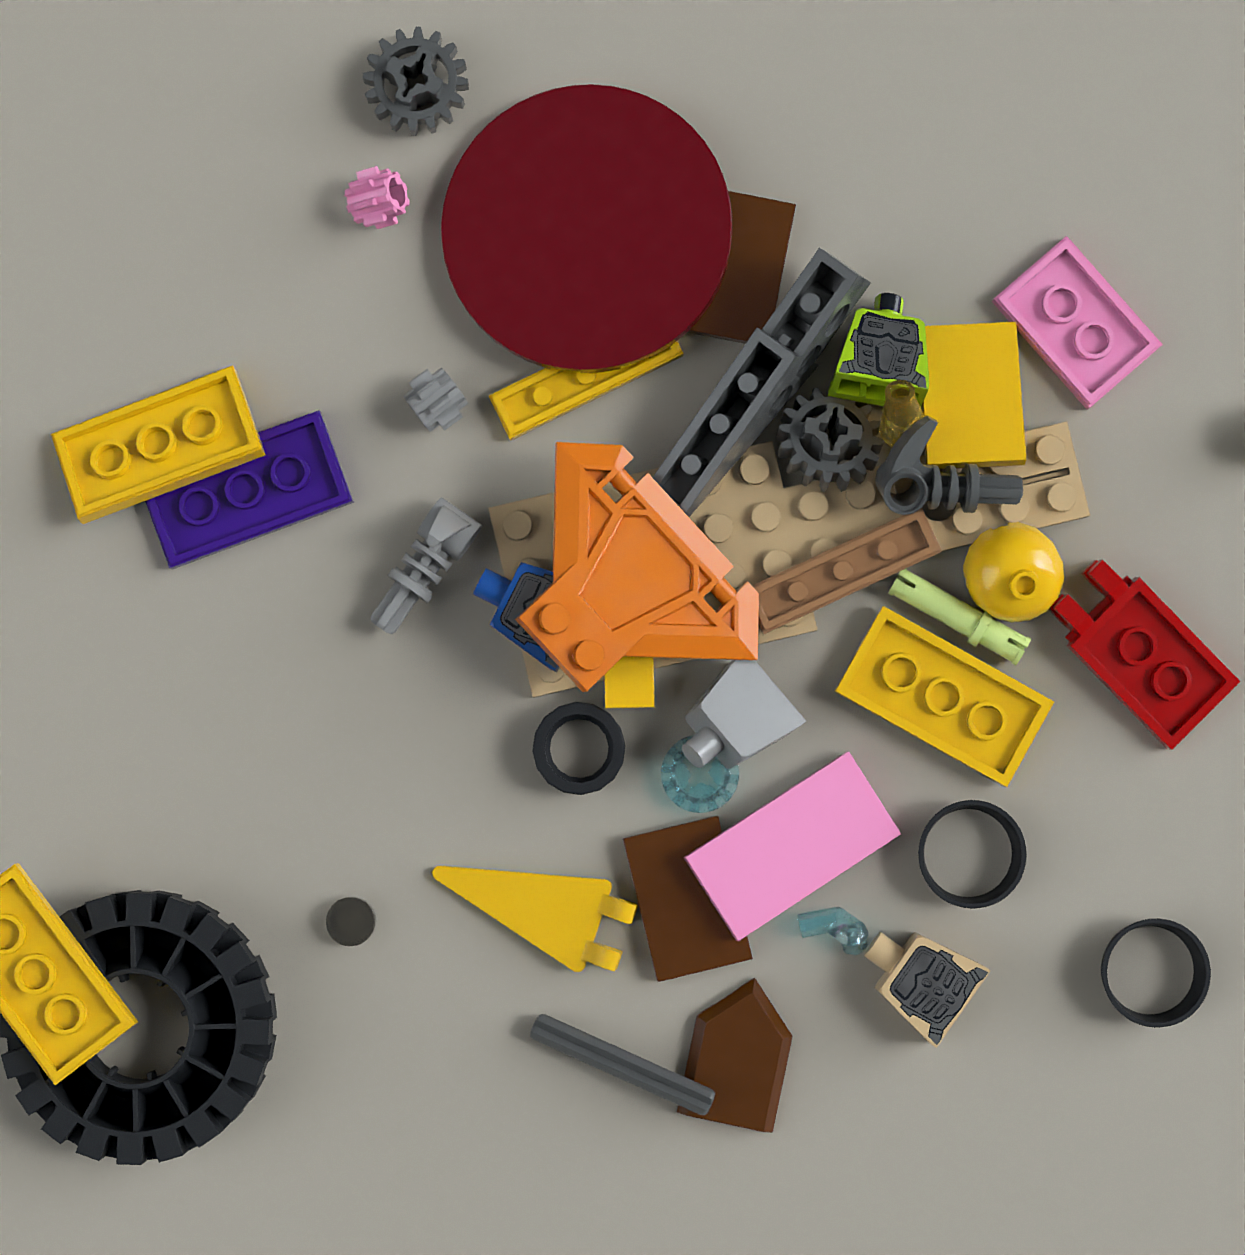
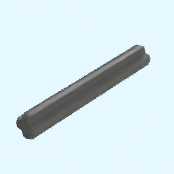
[530,1014,715,1115]

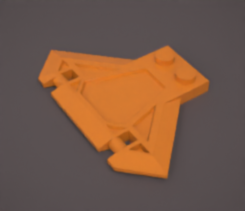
[515,442,759,692]

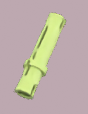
[888,568,1031,666]

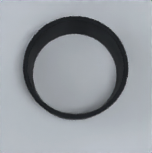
[918,800,1027,909]
[1101,918,1211,1028]

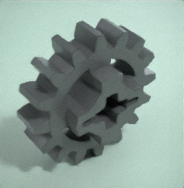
[363,26,469,136]
[776,388,884,492]

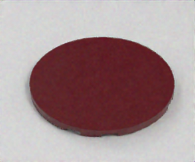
[441,84,733,373]

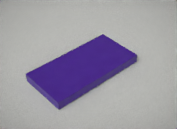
[145,410,354,569]

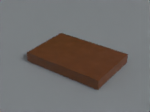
[688,191,796,344]
[623,815,753,982]

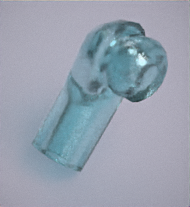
[797,907,869,955]

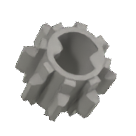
[404,367,468,432]

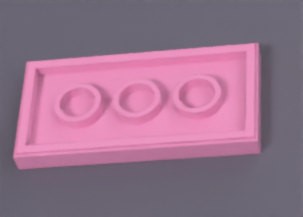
[683,751,901,941]

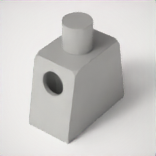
[682,660,806,769]

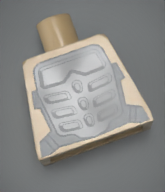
[863,932,990,1048]

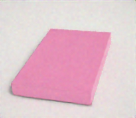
[992,236,1163,410]

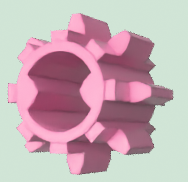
[344,166,409,229]

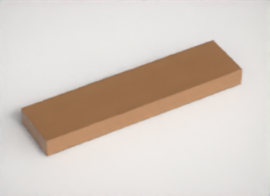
[752,508,942,635]

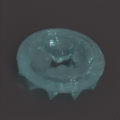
[661,735,739,813]

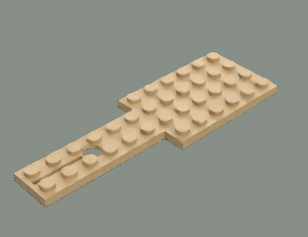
[488,422,1090,698]

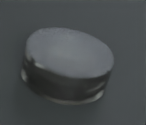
[326,896,376,946]

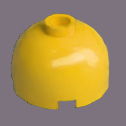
[963,522,1064,623]

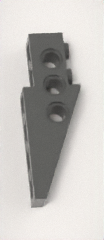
[653,247,871,517]

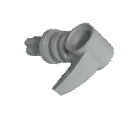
[371,498,482,634]

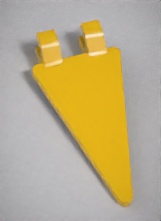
[432,866,639,972]

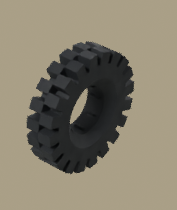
[0,890,277,1165]

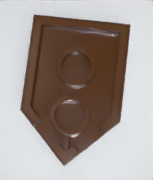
[676,977,793,1133]

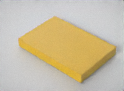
[922,322,1026,469]

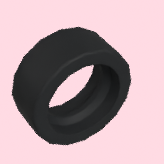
[532,702,626,795]

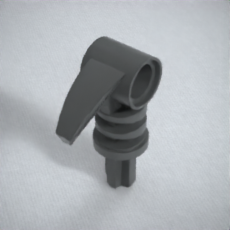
[875,415,1023,515]

